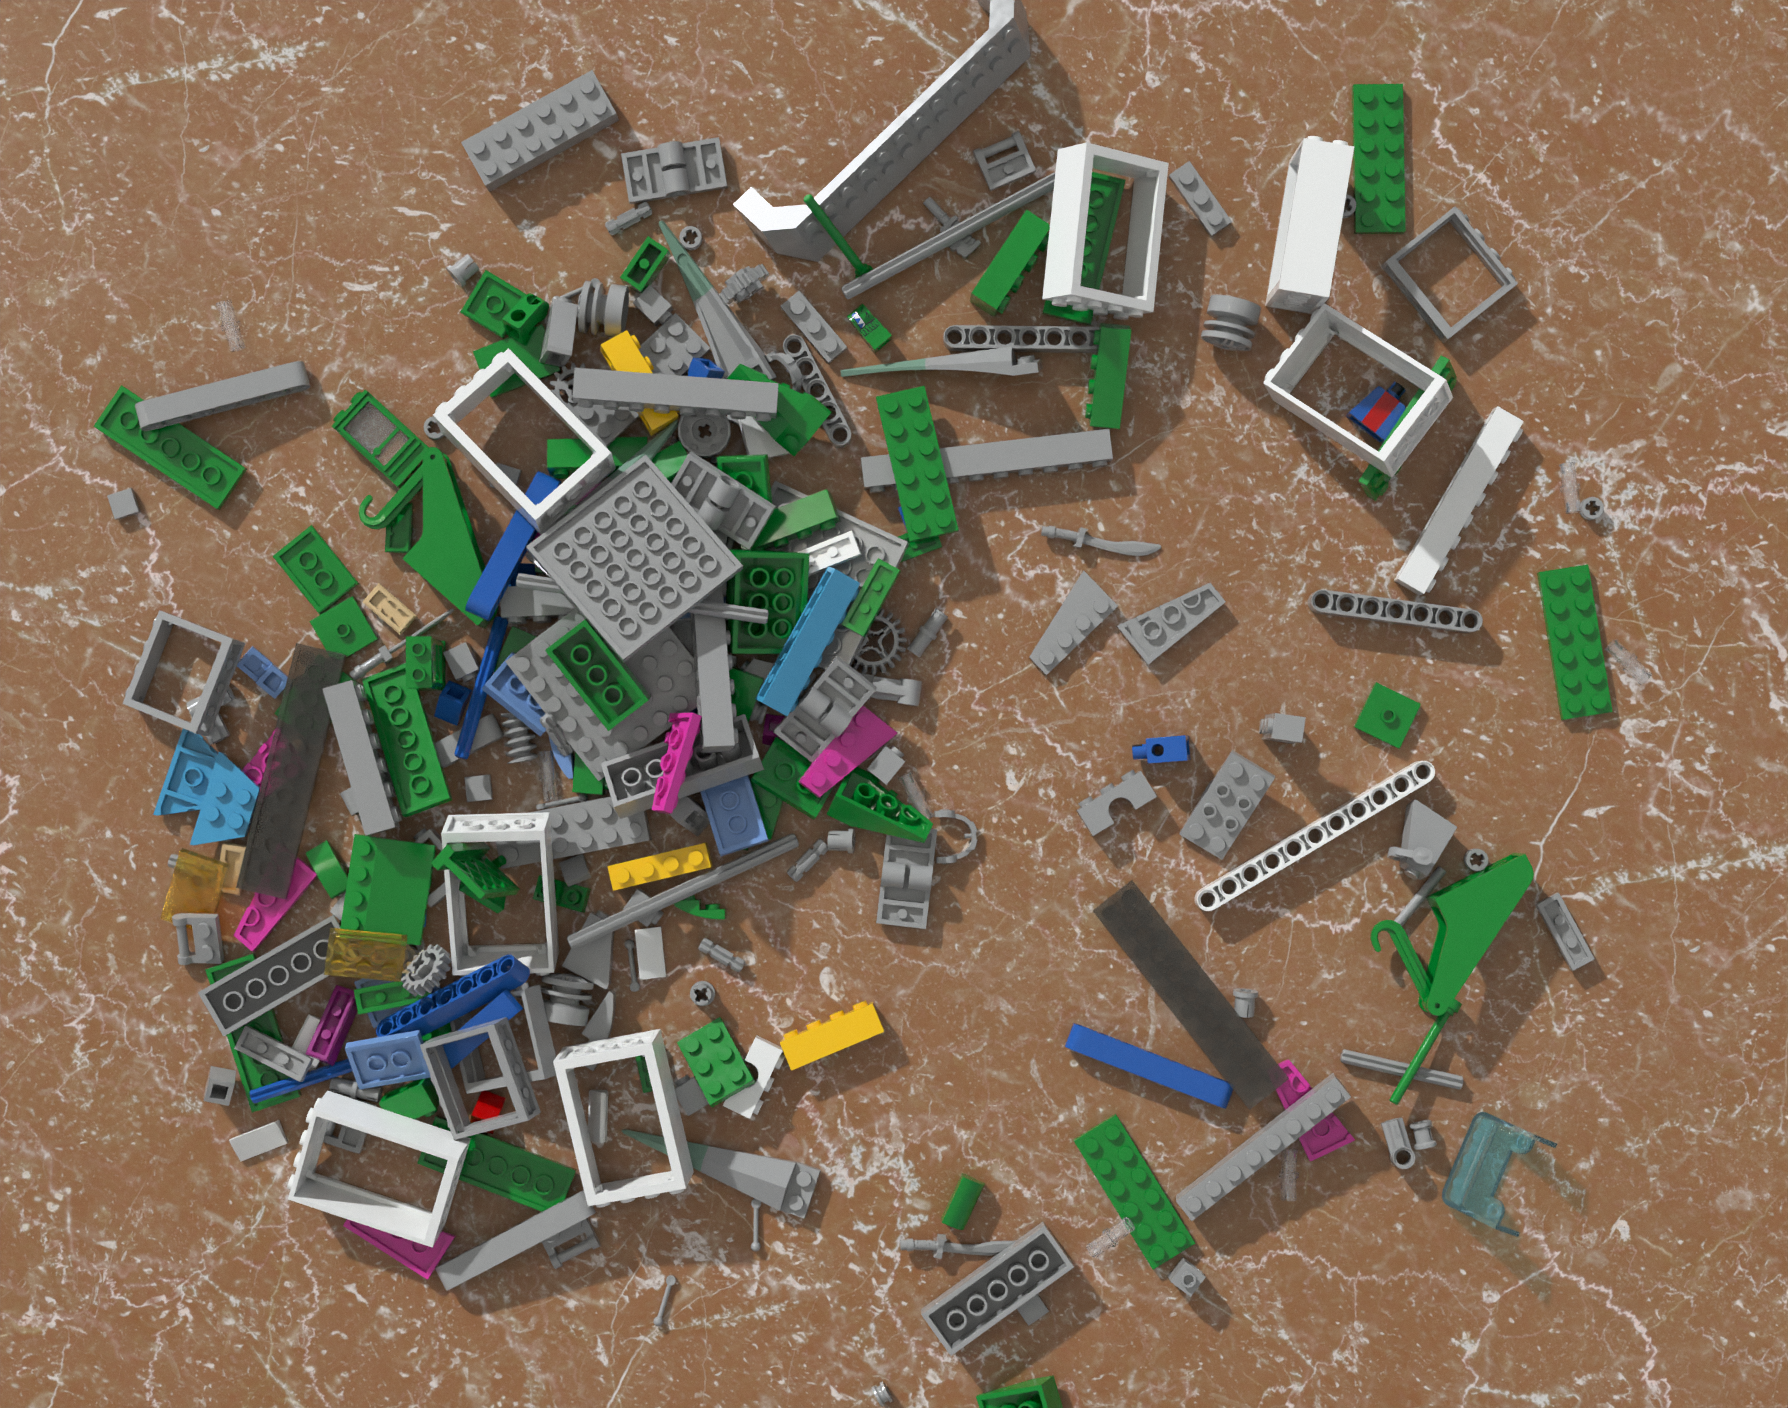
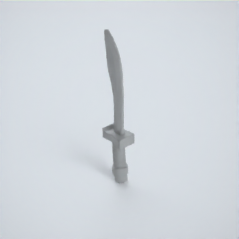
[1041,526,1161,556]
[349,608,454,680]
[900,1234,1016,1259]

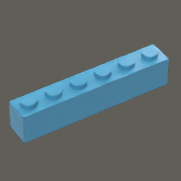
[755,566,860,716]

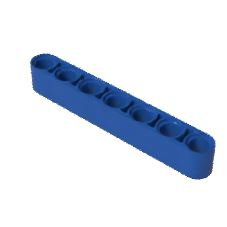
[465,471,562,621]
[376,954,530,1037]
[1065,1023,1235,1109]

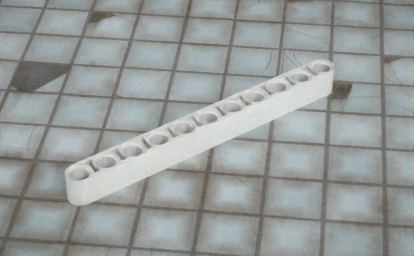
[1194,761,1435,911]

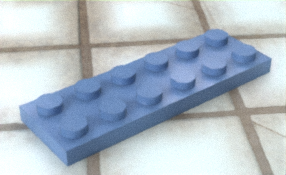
[689,707,769,856]

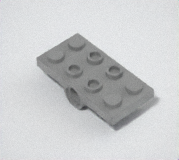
[621,137,728,204]
[671,452,776,550]
[774,656,877,763]
[1179,750,1275,860]
[876,829,937,929]

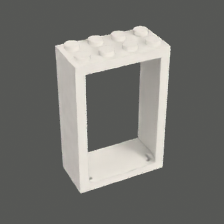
[1265,136,1354,314]
[1042,142,1169,320]
[1263,303,1453,478]
[433,348,616,535]
[441,812,559,977]
[553,1029,694,1207]
[287,1090,471,1248]

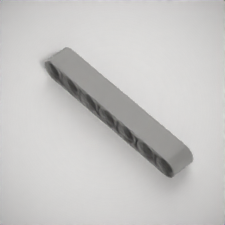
[943,325,1099,353]
[135,361,310,431]
[1308,590,1483,633]
[340,714,504,816]
[435,1190,596,1291]

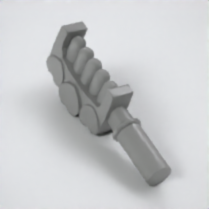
[923,197,981,259]

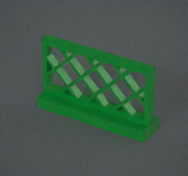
[431,842,520,899]

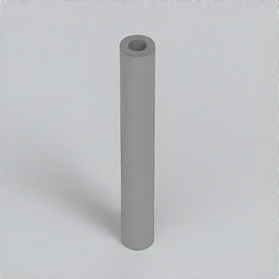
[1394,866,1446,926]

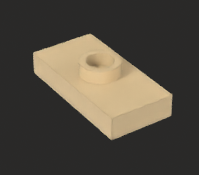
[363,583,418,635]
[215,841,249,896]

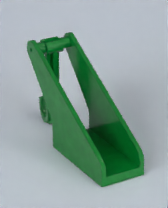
[359,447,499,629]
[1370,853,1534,1016]

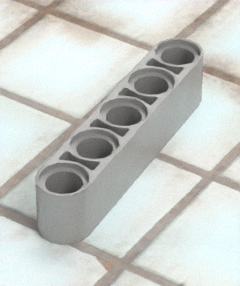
[783,335,852,448]

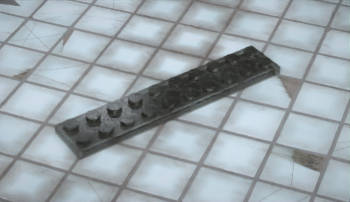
[236,643,347,899]
[1093,880,1289,1110]

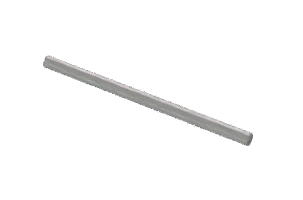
[841,173,1055,299]
[516,573,769,624]
[567,833,799,949]

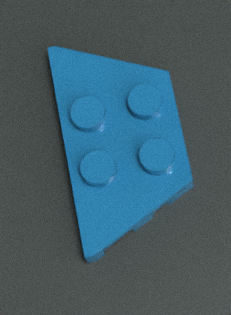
[153,729,218,816]
[190,752,262,845]

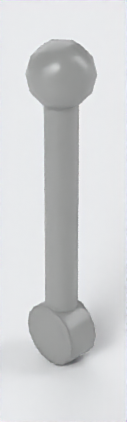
[552,278,600,301]
[536,793,588,810]
[625,940,640,992]
[751,1198,761,1251]
[653,1275,676,1326]

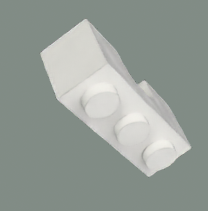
[723,1036,785,1119]

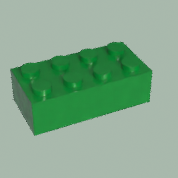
[970,209,1050,318]
[545,618,651,731]

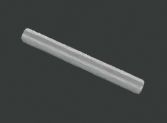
[1340,1049,1464,1090]

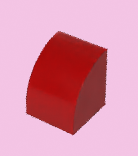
[470,1091,506,1134]

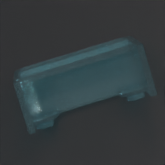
[1442,1112,1557,1237]

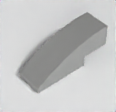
[581,990,616,1071]

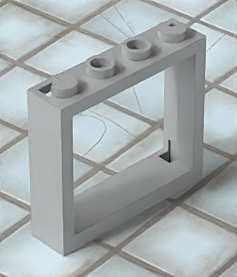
[1381,206,1518,343]
[123,610,245,737]
[450,982,556,1094]
[420,1017,541,1140]

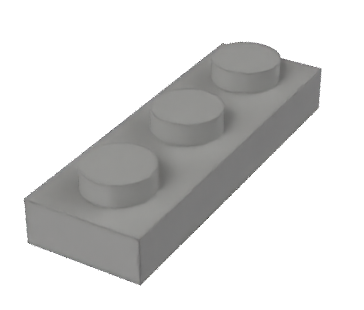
[1168,161,1232,238]
[780,290,847,364]
[1535,892,1595,971]
[234,1026,314,1082]

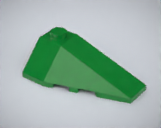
[727,364,831,456]
[826,767,933,843]

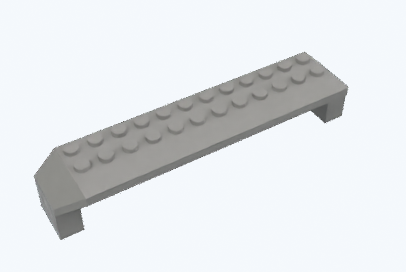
[733,0,1031,262]

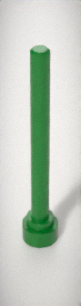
[803,194,873,278]
[1389,999,1462,1105]

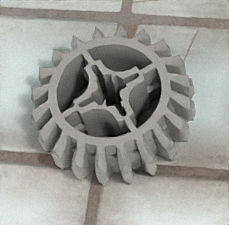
[853,608,907,675]

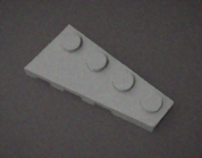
[1029,570,1118,675]
[1116,583,1226,665]

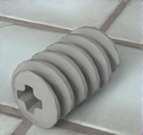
[501,713,538,764]

